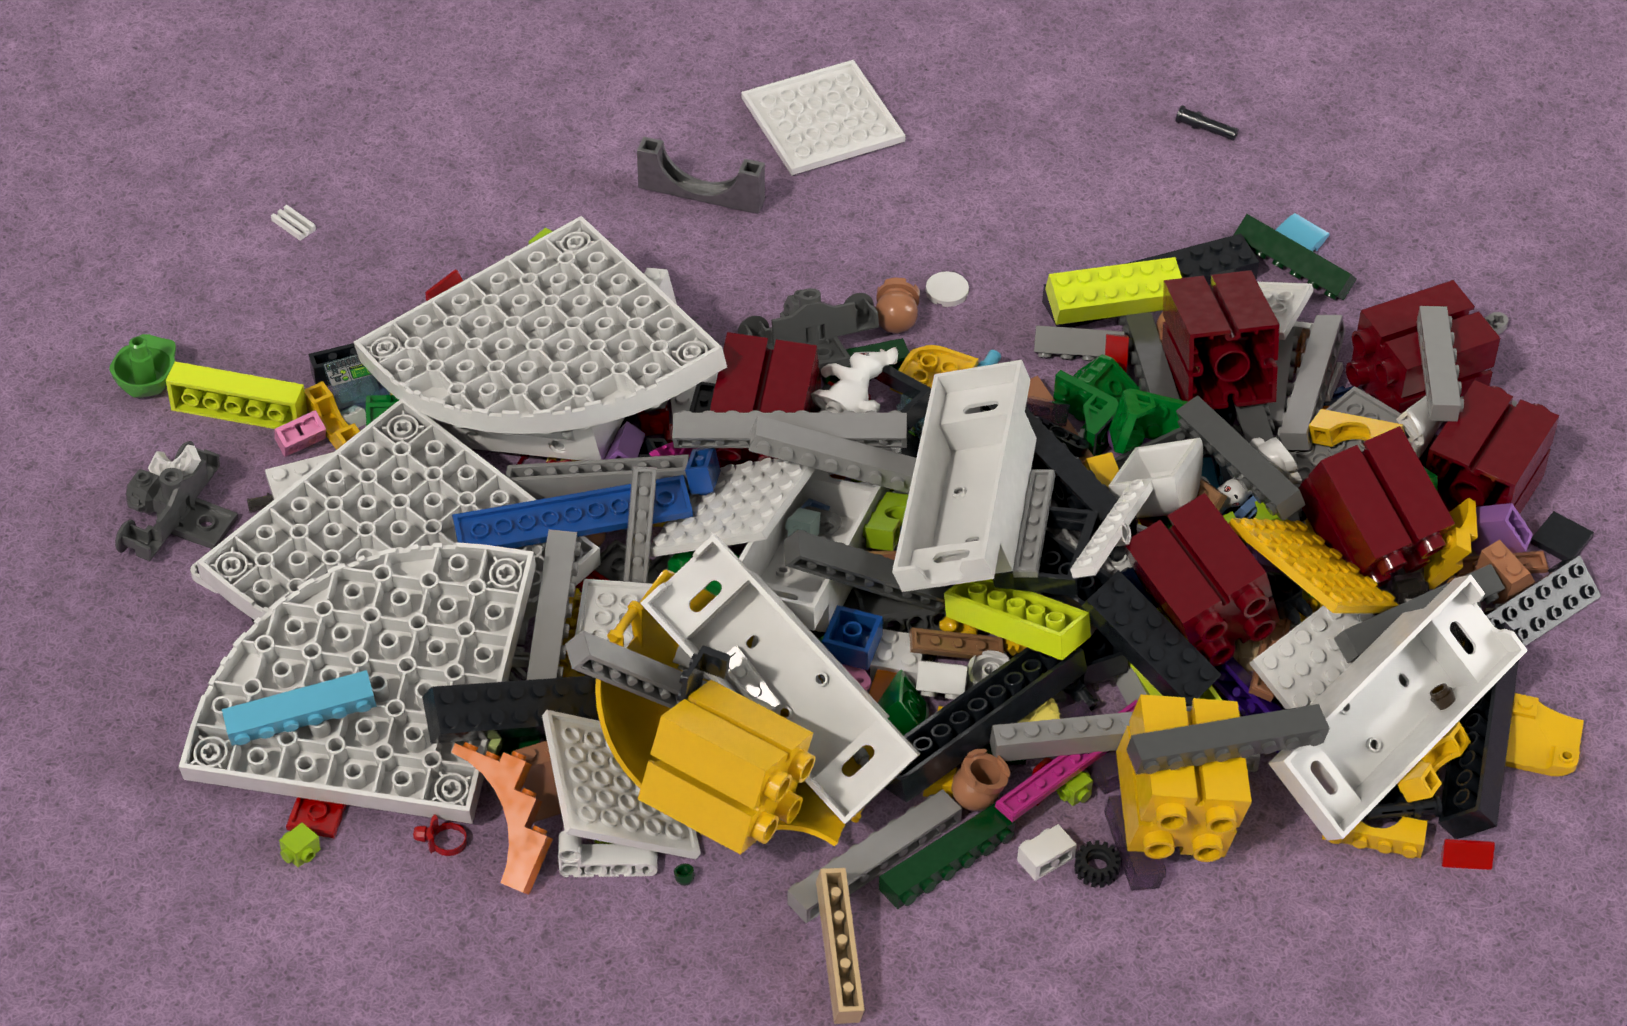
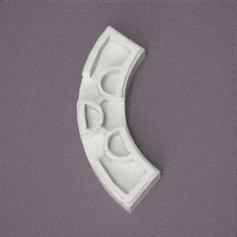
[148,445,201,477]

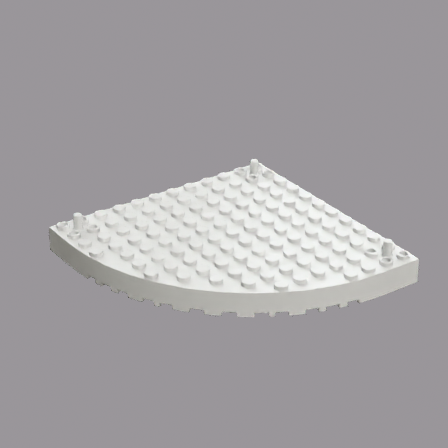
[353,216,727,434]
[197,398,601,623]
[179,542,536,824]

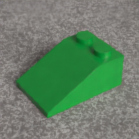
[878,669,929,736]

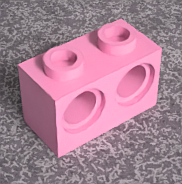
[275,410,326,457]

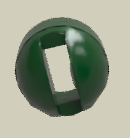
[674,864,695,886]

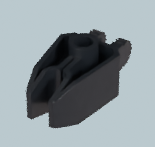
[1266,572,1313,624]

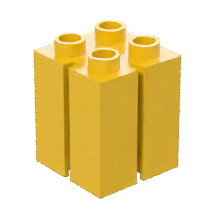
[638,680,815,855]
[1116,694,1252,862]

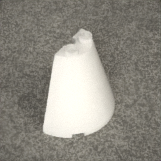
[1396,396,1443,459]

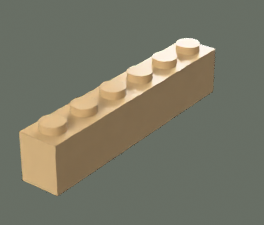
[816,868,865,1024]

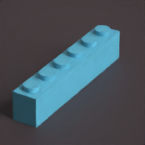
[222,670,377,746]

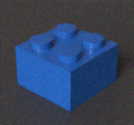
[822,605,883,670]

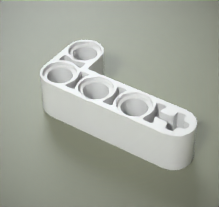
[558,831,658,877]

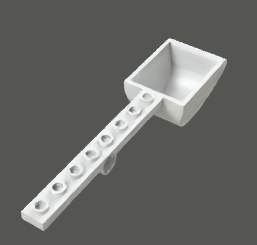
[1070,438,1203,578]

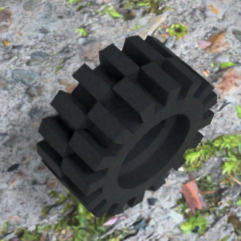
[1074,840,1121,888]

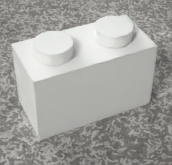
[1017,824,1077,881]

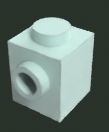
[785,508,821,537]

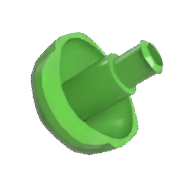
[109,334,176,398]

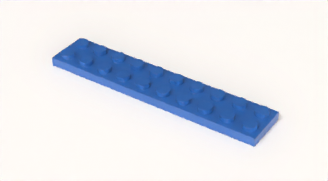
[452,475,693,548]

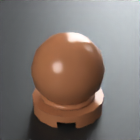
[875,277,920,334]
[951,749,1010,811]

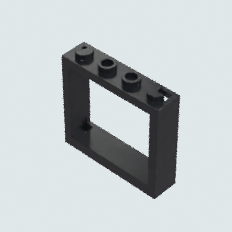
[815,366,931,432]
[993,506,1100,597]

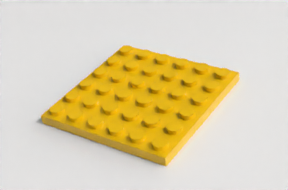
[1228,517,1399,613]

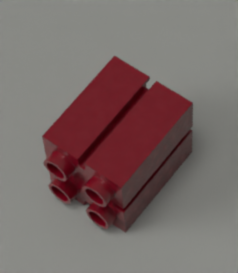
[1162,270,1280,409]
[1346,280,1501,414]
[710,332,821,468]
[1425,380,1560,514]
[1298,426,1455,588]
[1124,493,1280,666]

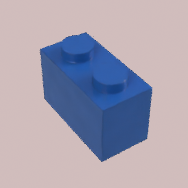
[685,448,721,495]

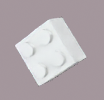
[870,629,925,687]
[916,660,968,699]

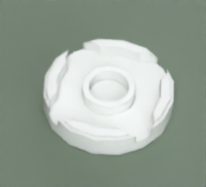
[926,271,969,307]

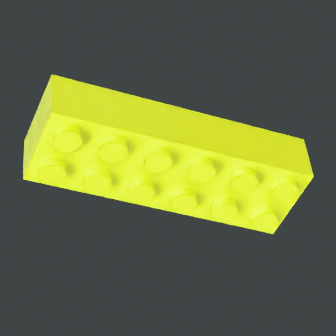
[1045,257,1182,325]
[166,362,308,429]
[944,579,1091,660]

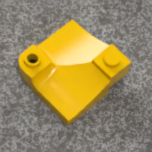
[890,345,979,399]
[1424,498,1478,589]
[1505,693,1584,776]

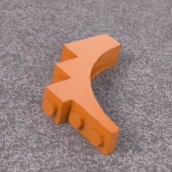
[451,742,553,895]

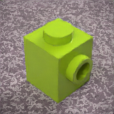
[1056,771,1093,806]
[279,823,321,868]

